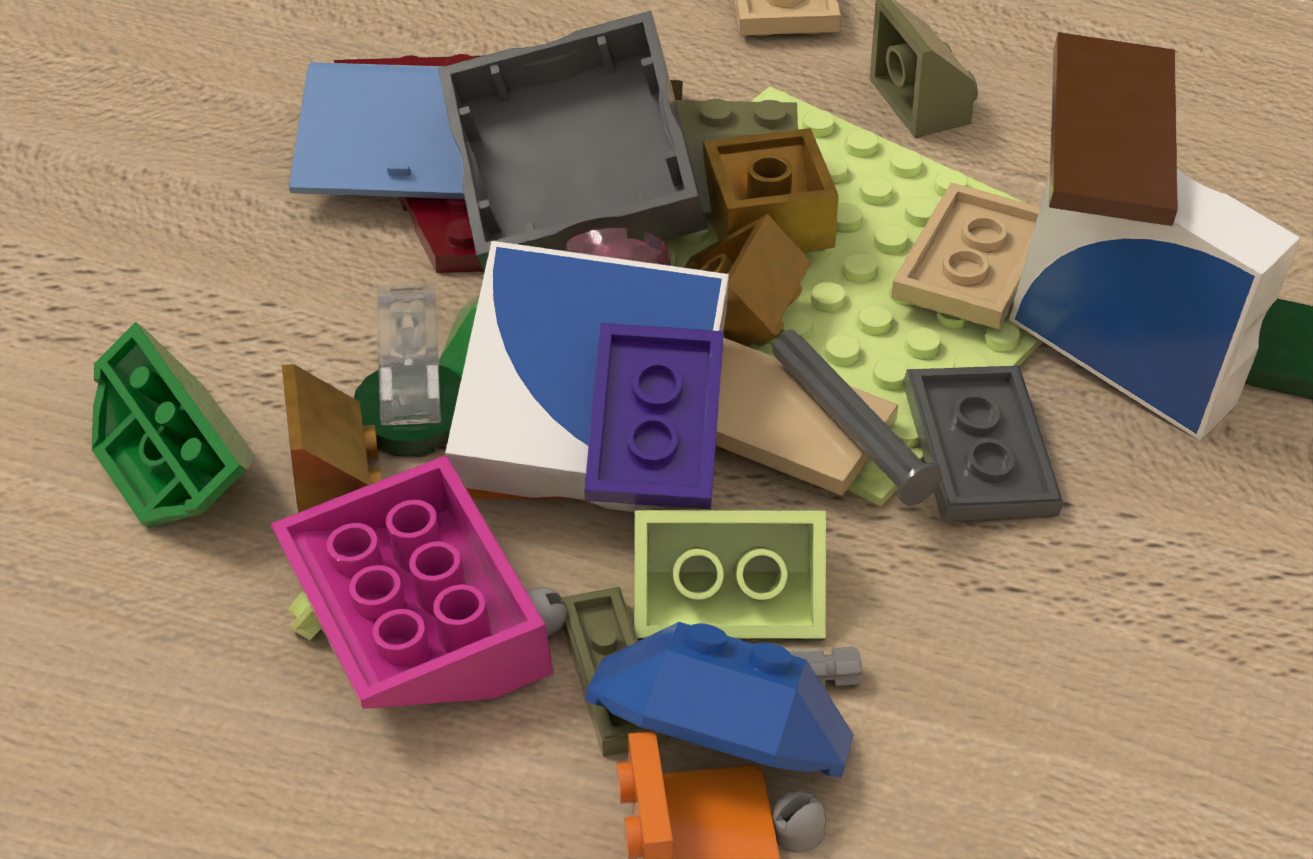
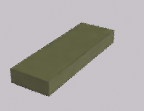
[559,587,667,756]

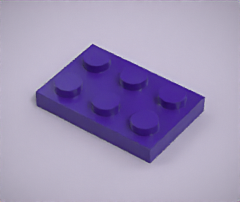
[584,323,724,510]

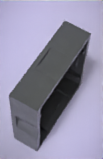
[438,11,708,272]

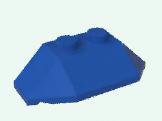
[585,622,854,778]

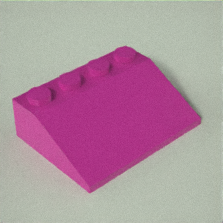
[271,455,554,709]

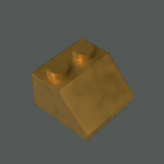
[703,128,839,253]
[684,214,812,347]
[282,364,382,513]

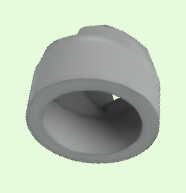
[526,587,567,637]
[772,791,826,852]

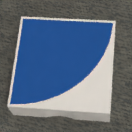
[1009,169,1300,441]
[445,241,729,513]

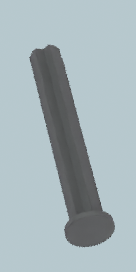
[772,330,941,506]

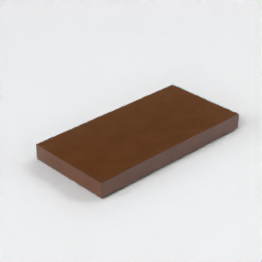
[1049,32,1178,226]

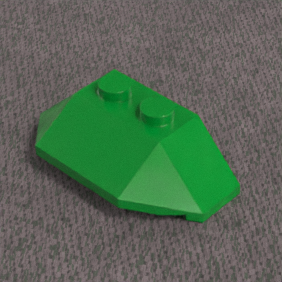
[92,322,256,528]

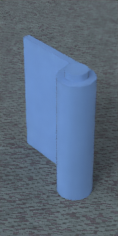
[289,62,465,199]

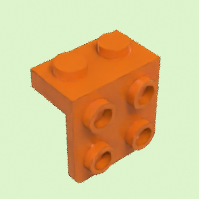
[616,731,780,859]

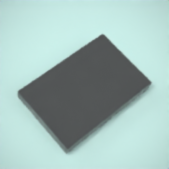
[903,365,1063,522]

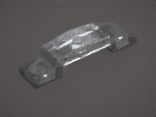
[378,282,441,426]

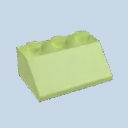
[634,509,826,639]

